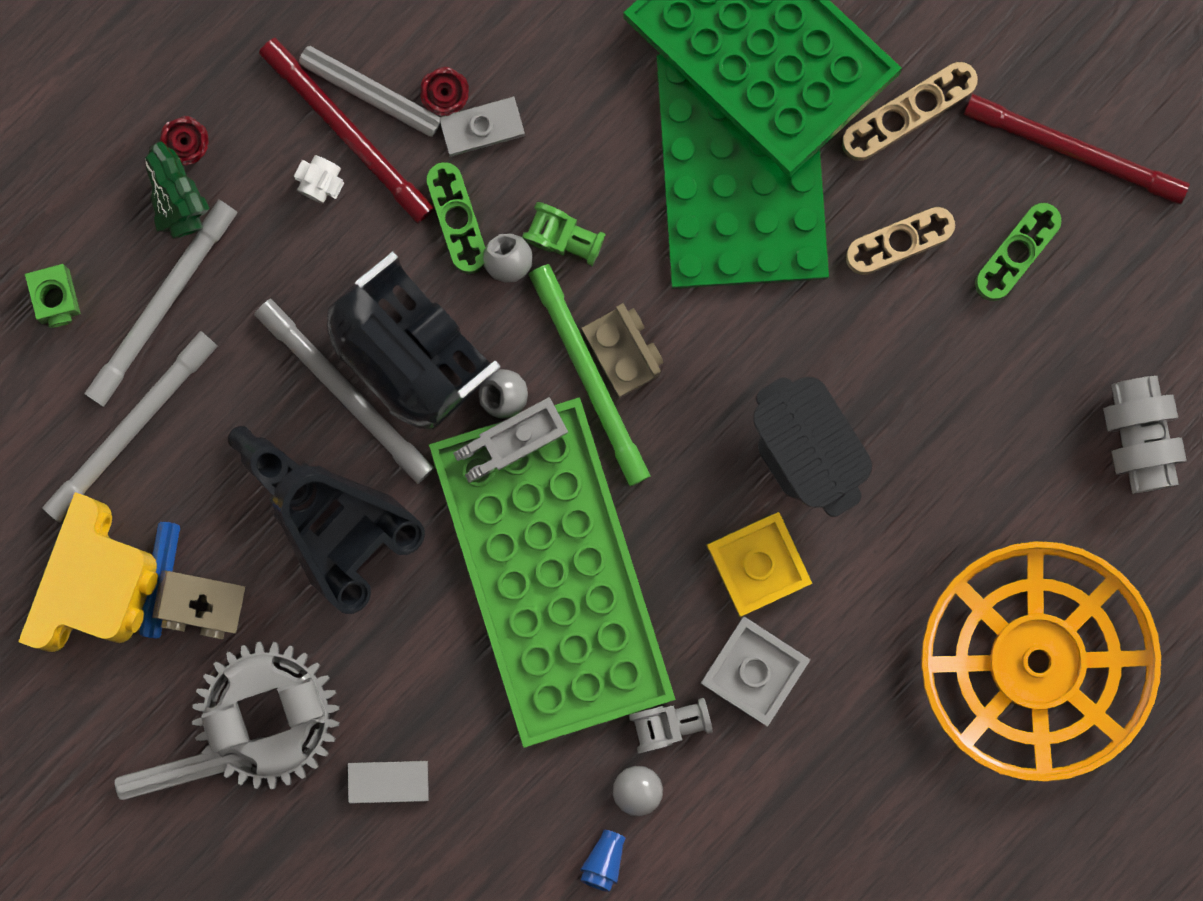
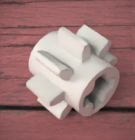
[294,155,344,204]

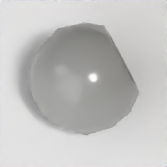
[483,234,532,282]
[479,369,528,419]
[613,766,663,817]

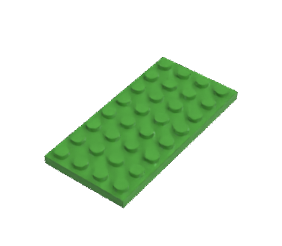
[429,397,676,748]

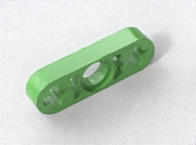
[427,162,485,274]
[975,203,1061,301]

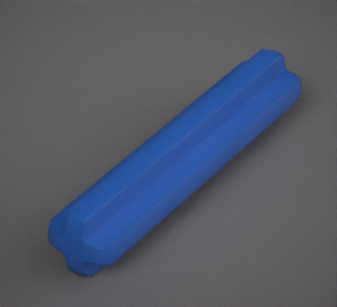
[139,521,180,639]

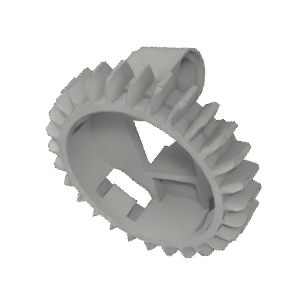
[192,642,340,789]

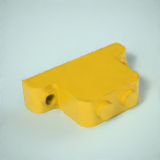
[18,492,158,652]

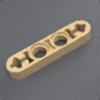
[842,62,978,161]

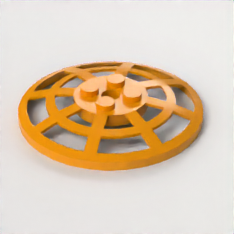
[921,541,1161,781]

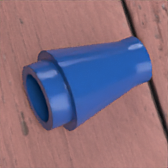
[580,829,626,892]

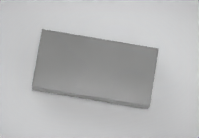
[348,761,429,803]

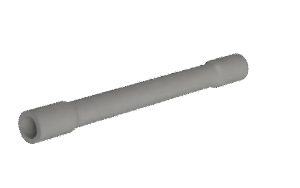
[84,199,238,407]
[254,299,434,484]
[42,331,218,523]

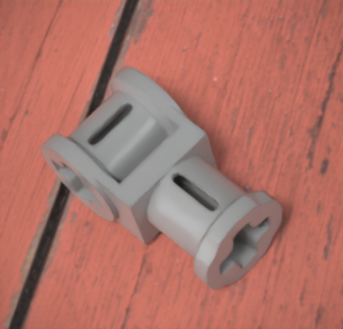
[629,698,713,753]

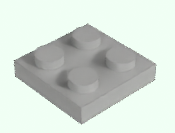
[700,617,811,727]

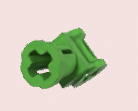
[522,202,606,266]

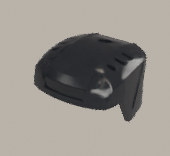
[327,252,501,429]

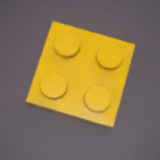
[707,512,812,617]

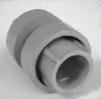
[1103,376,1187,494]

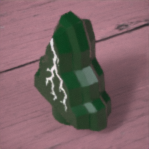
[145,142,210,239]

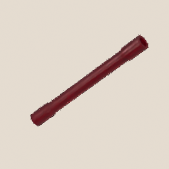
[259,37,434,224]
[963,93,1190,205]

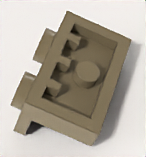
[581,303,664,398]

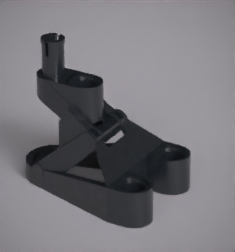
[228,426,425,614]

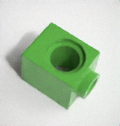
[25,264,81,328]

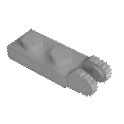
[453,397,568,483]

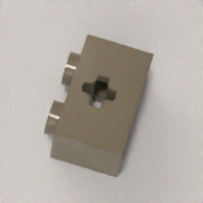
[152,571,245,639]

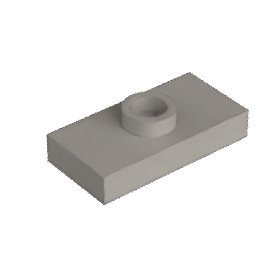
[439,97,525,157]

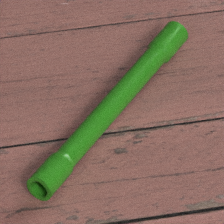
[528,264,651,486]

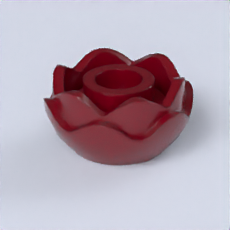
[420,67,469,116]
[160,116,209,165]

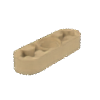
[846,207,955,275]

